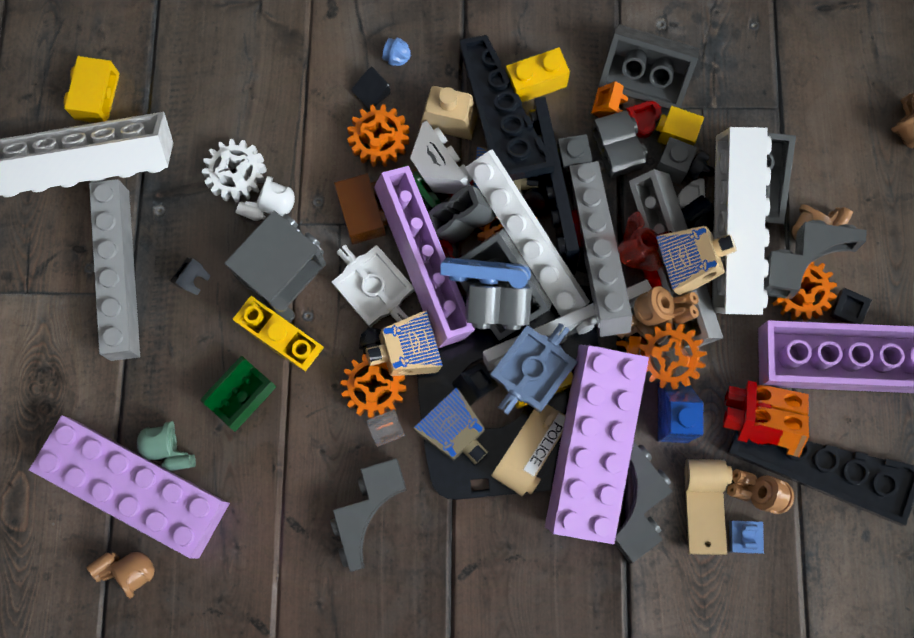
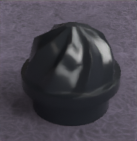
[359,327,381,354]

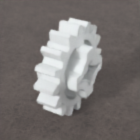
[202,139,267,202]

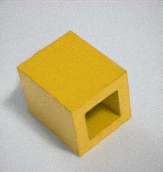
[656,106,704,146]

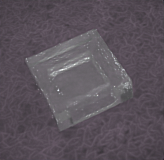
[366,409,405,447]

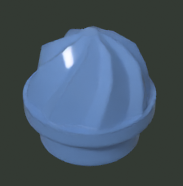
[382,38,411,66]

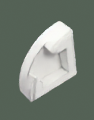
[677,179,705,209]

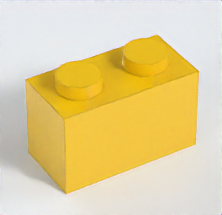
[506,47,570,102]
[64,56,120,123]

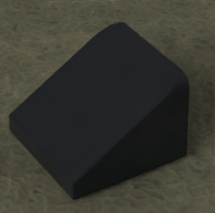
[351,66,391,111]
[681,195,714,232]
[452,362,498,406]

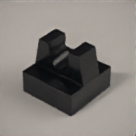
[170,258,211,295]

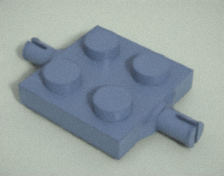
[490,323,577,415]

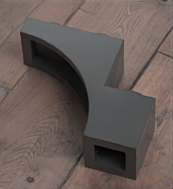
[764,220,867,299]
[614,441,673,563]
[330,458,407,572]

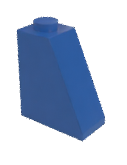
[658,381,703,443]

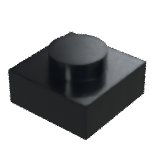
[830,288,872,324]

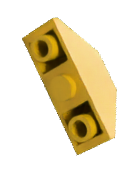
[232,296,324,372]

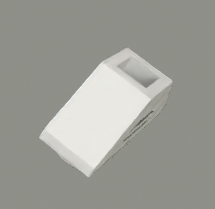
[411,120,473,194]

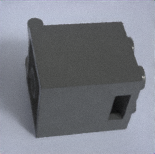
[224,210,326,321]

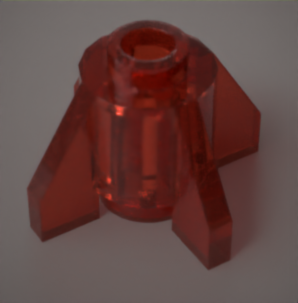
[618,211,672,272]

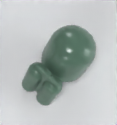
[137,421,196,471]

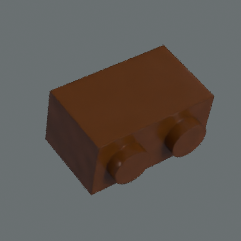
[334,173,388,245]

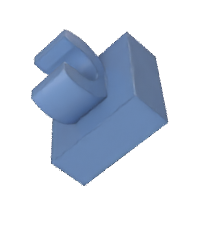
[729,521,764,554]

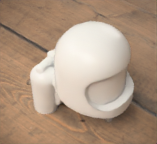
[236,176,295,221]

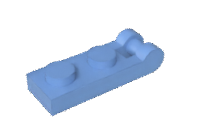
[440,257,531,289]

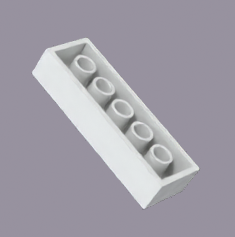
[0,112,173,197]
[712,127,772,315]

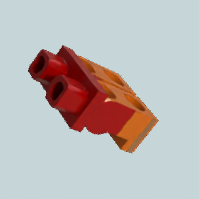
[723,380,809,457]

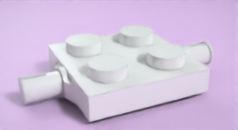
[332,245,415,327]

